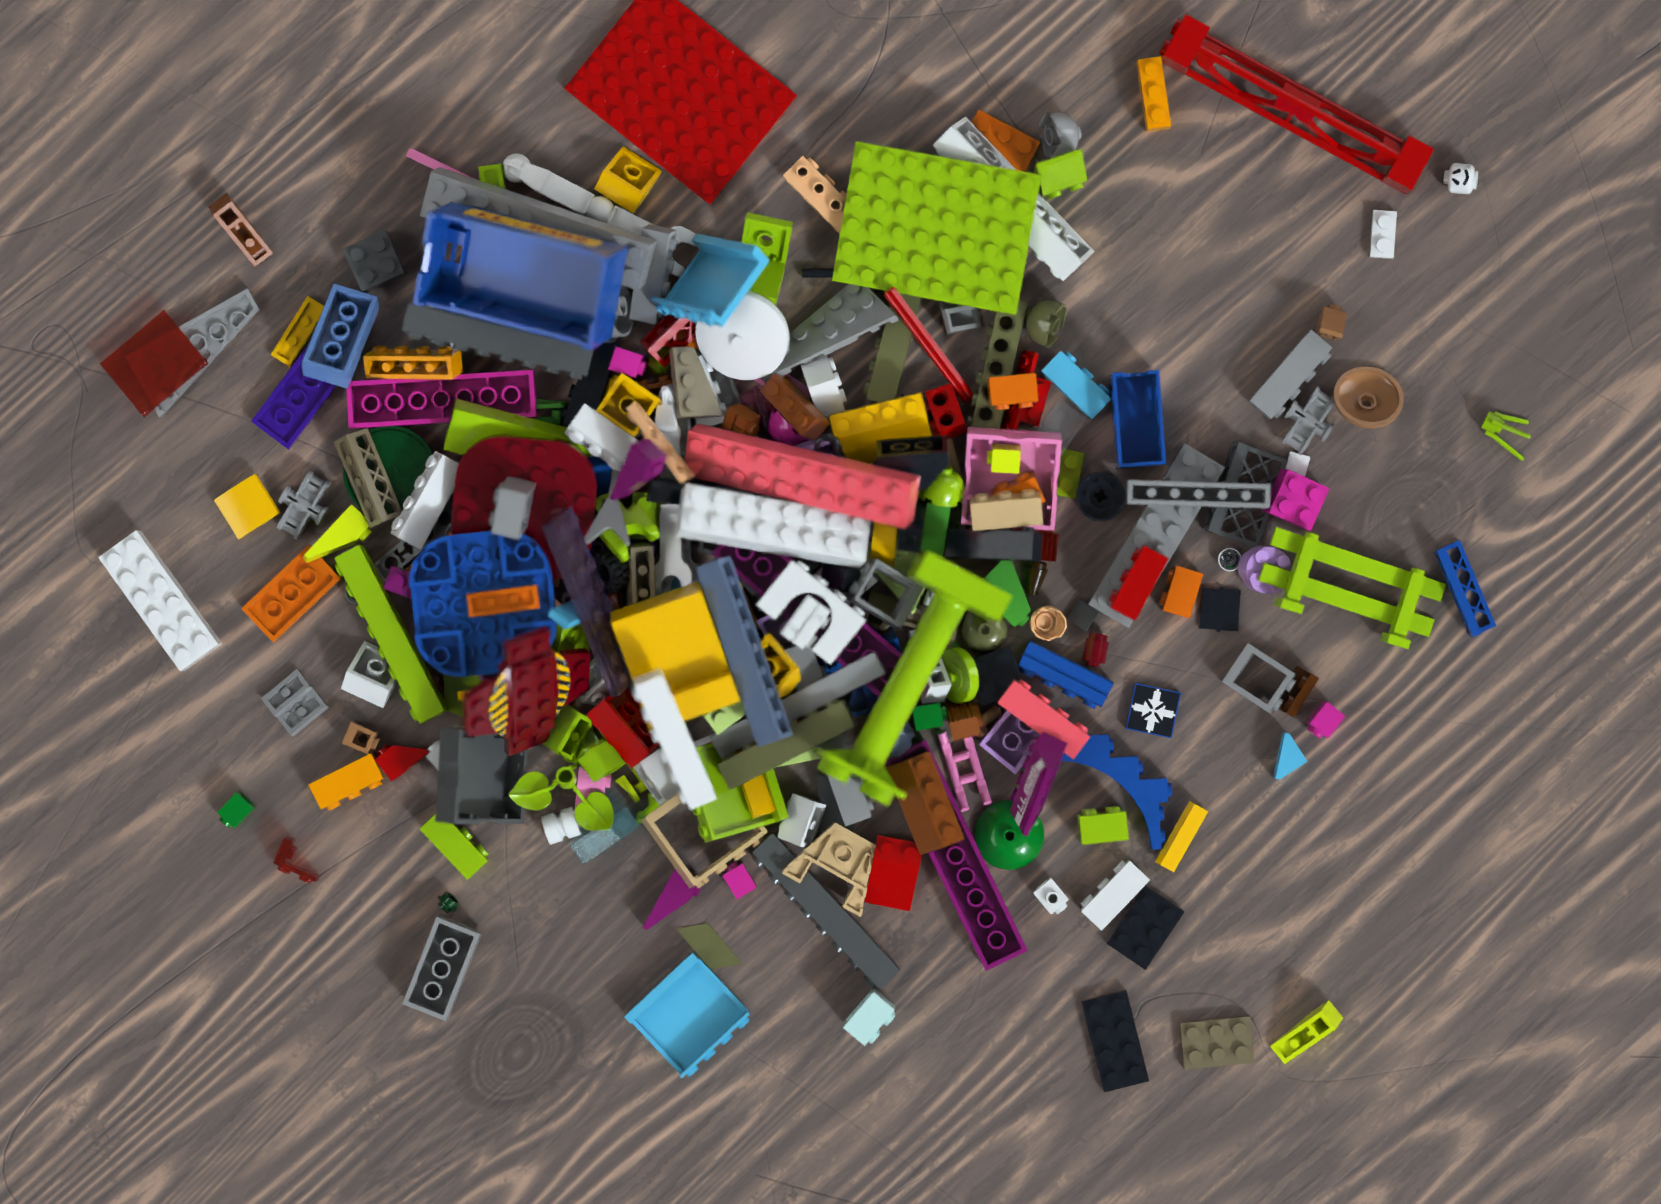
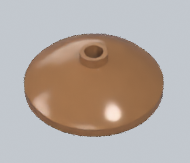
[1333,366,1404,428]

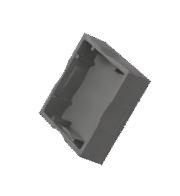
[435,727,528,824]

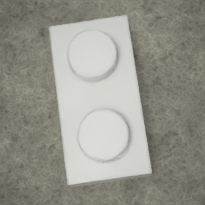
[1369,210,1397,259]

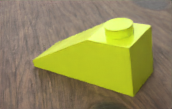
[303,504,372,563]
[1270,1000,1343,1064]

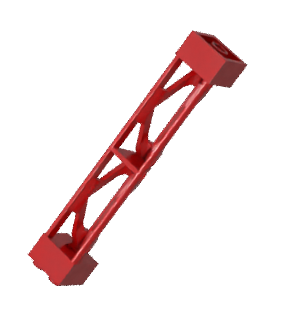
[1159,14,1434,195]

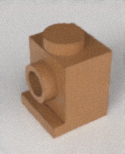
[342,721,381,754]

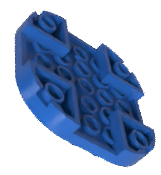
[409,531,557,677]

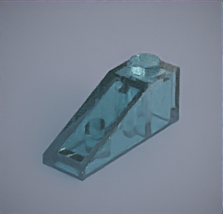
[570,806,641,865]

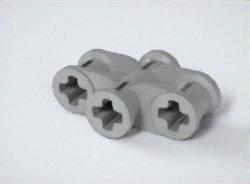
[1281,386,1334,456]
[276,470,331,540]

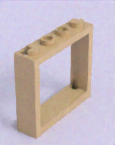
[641,793,768,889]

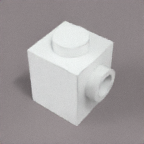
[1032,877,1069,914]

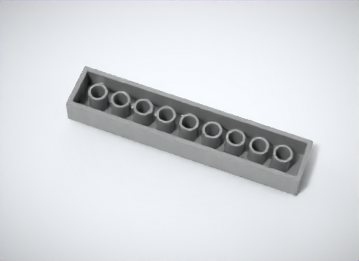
[420,167,657,290]

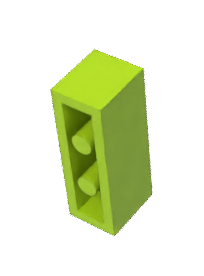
[420,814,490,880]

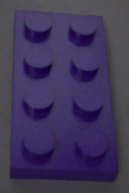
[251,347,337,450]

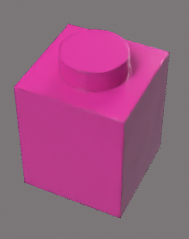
[722,861,757,899]

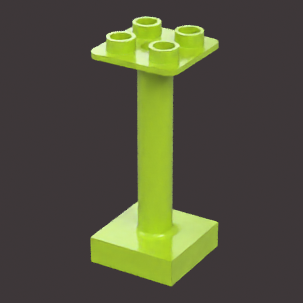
[813,551,1012,806]

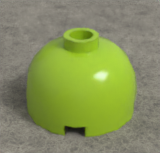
[917,465,965,507]

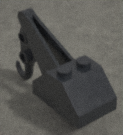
[814,434,949,492]

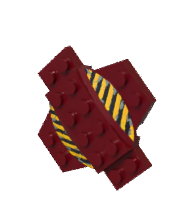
[463,626,590,756]

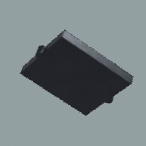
[1199,587,1241,632]

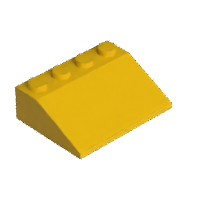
[829,391,933,464]

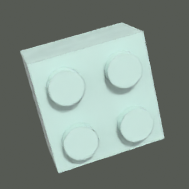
[843,988,895,1046]

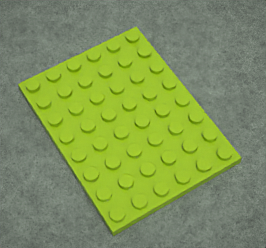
[832,141,1042,315]

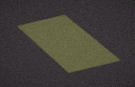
[676,923,742,969]

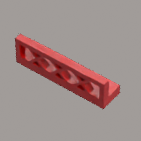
[639,315,697,368]

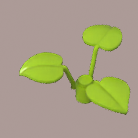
[509,727,614,831]

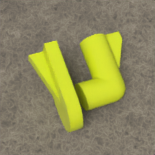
[615,768,648,803]

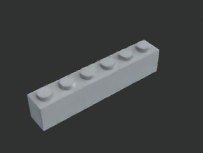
[1125,480,1270,508]

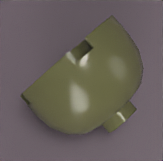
[1024,299,1067,348]
[961,612,1007,653]

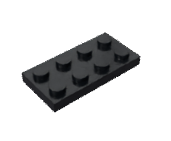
[1081,990,1149,1092]

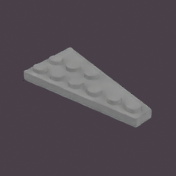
[761,284,898,384]
[125,288,260,418]

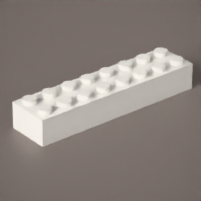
[933,116,1095,281]
[675,483,871,569]

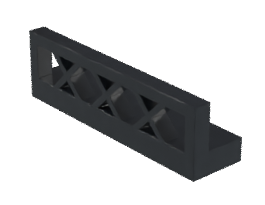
[646,478,747,504]

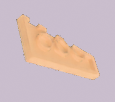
[626,402,696,484]

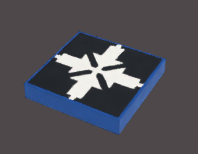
[1125,683,1181,738]

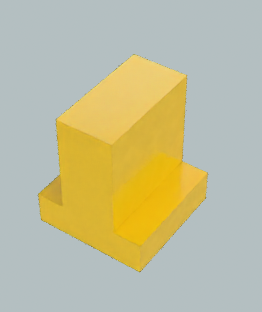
[610,581,740,733]

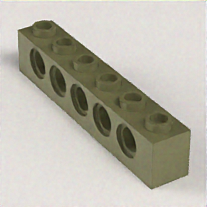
[966,301,1027,429]

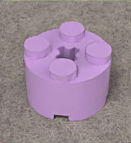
[1238,545,1291,594]

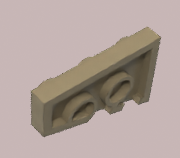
[669,347,723,418]

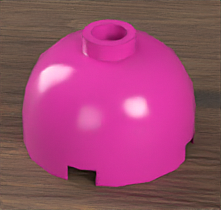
[767,408,809,446]

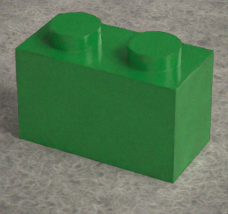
[912,702,947,731]

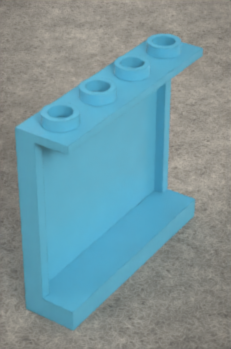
[650,233,769,327]
[624,951,751,1078]

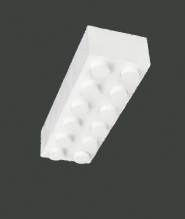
[98,530,222,671]

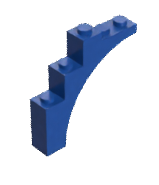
[1061,734,1172,850]

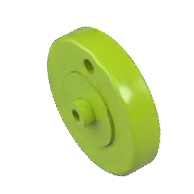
[941,647,979,704]

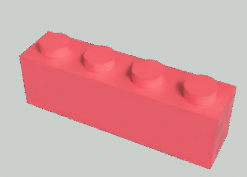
[997,679,1090,759]

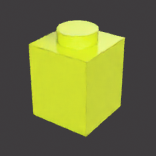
[987,443,1021,474]

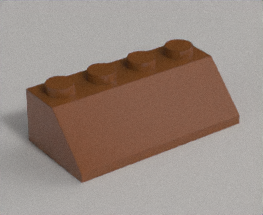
[886,750,964,855]

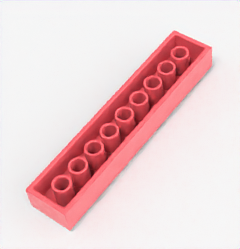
[685,423,920,529]

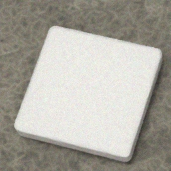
[1285,452,1310,477]

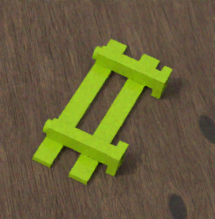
[1258,527,1446,649]

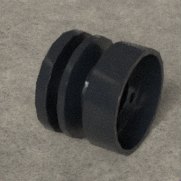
[1076,471,1125,521]

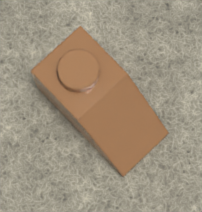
[1315,304,1347,341]

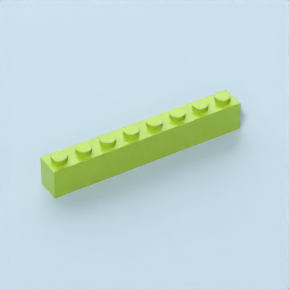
[334,545,449,724]

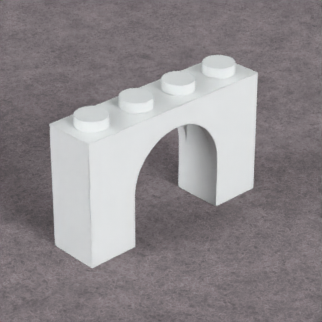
[757,560,866,665]

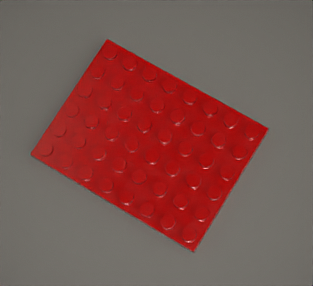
[564,0,797,205]

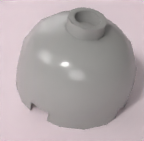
[1039,112,1081,159]

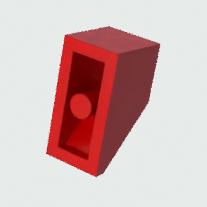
[374,744,430,782]

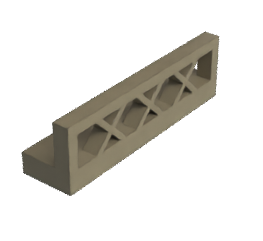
[334,428,402,528]

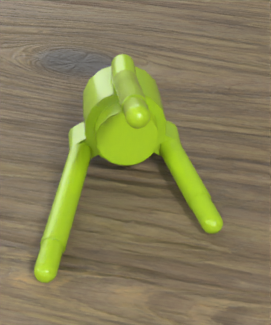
[1481,411,1531,461]

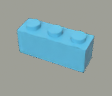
[1041,351,1111,420]

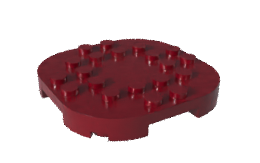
[452,434,597,580]

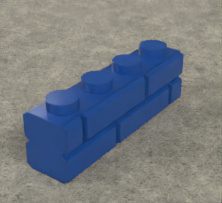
[1017,640,1114,709]

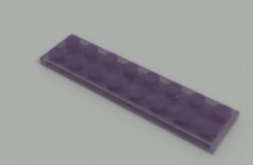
[542,507,633,697]

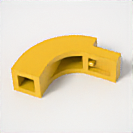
[871,522,899,569]

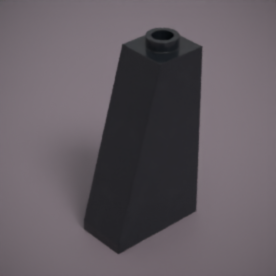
[897,496,928,554]

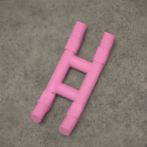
[937,730,992,812]

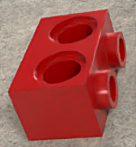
[924,383,967,439]

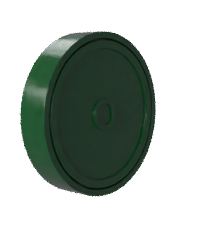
[343,426,434,519]

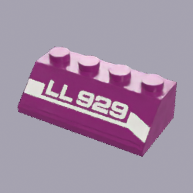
[1010,732,1068,836]

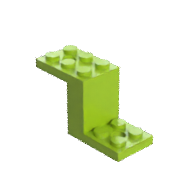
[742,212,793,306]

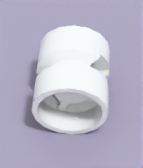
[541,806,582,845]

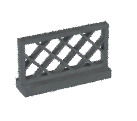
[1203,441,1288,547]

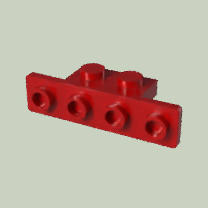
[999,350,1051,430]

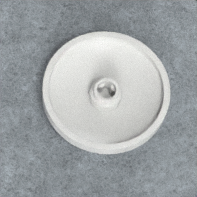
[696,291,789,380]

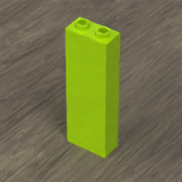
[443,399,593,458]

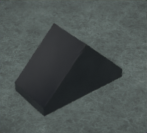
[821,563,868,593]

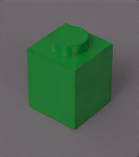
[217,791,256,829]

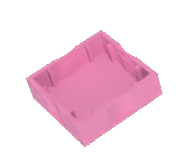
[961,427,1062,531]

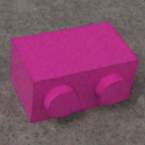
[609,347,647,380]
[1305,701,1345,739]

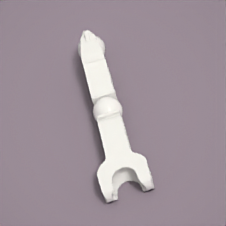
[502,153,696,278]
[654,384,702,596]

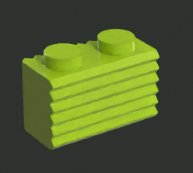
[542,704,592,760]
[578,737,626,782]

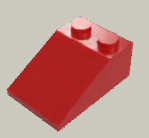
[864,834,922,912]

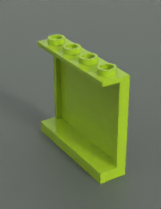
[692,741,789,843]

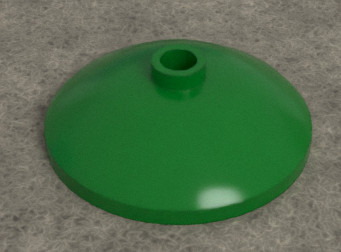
[974,800,1044,870]

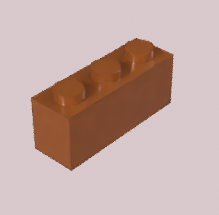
[760,373,830,440]

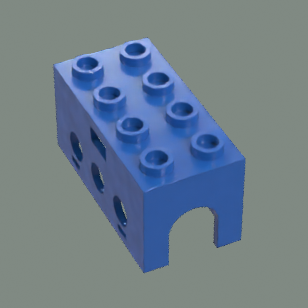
[1109,370,1166,469]

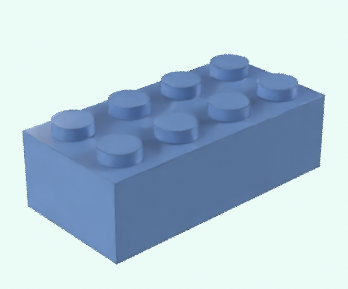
[302,284,379,389]

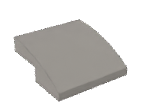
[261,669,329,737]

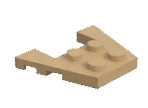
[781,822,876,917]

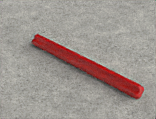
[884,287,973,402]

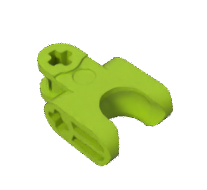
[595,494,660,563]

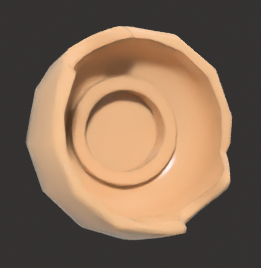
[1029,605,1067,641]

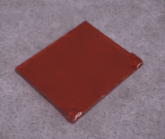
[100,310,209,418]

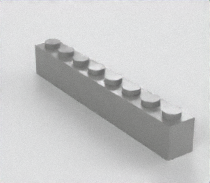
[783,643,874,826]

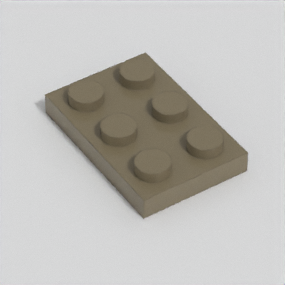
[1179,1016,1254,1070]

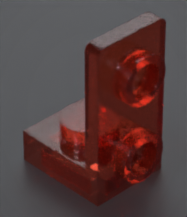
[273,836,320,884]

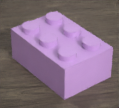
[978,710,1040,774]

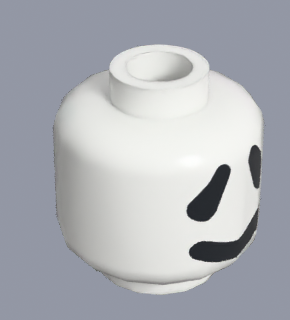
[1443,163,1478,194]

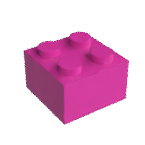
[1262,468,1330,531]

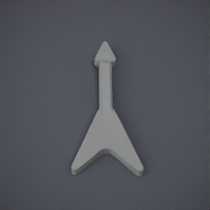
[584,469,630,546]

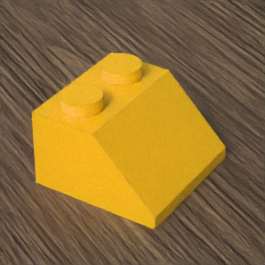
[594,146,662,214]
[596,373,661,438]
[760,633,801,698]

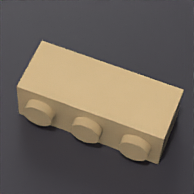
[970,489,1043,531]

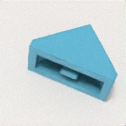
[1273,732,1308,780]

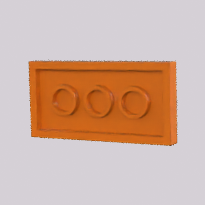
[241,545,342,643]

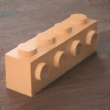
[783,156,847,235]

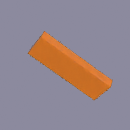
[466,584,540,618]

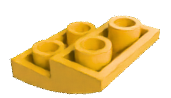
[214,474,281,540]

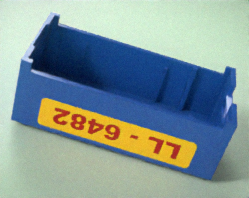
[413,202,628,350]

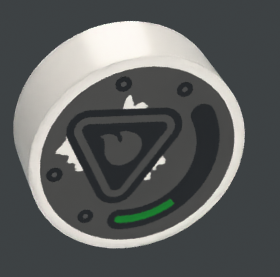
[1218,548,1241,571]

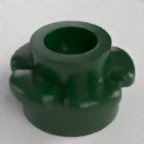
[438,892,459,913]

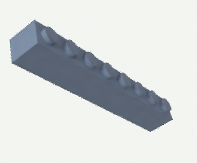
[696,556,793,747]

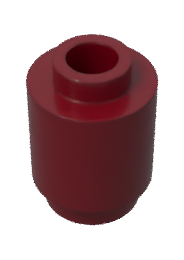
[1082,632,1109,668]

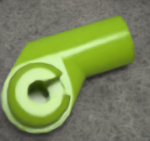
[636,793,659,823]

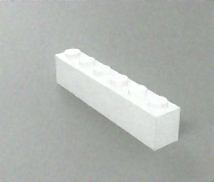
[632,668,716,810]

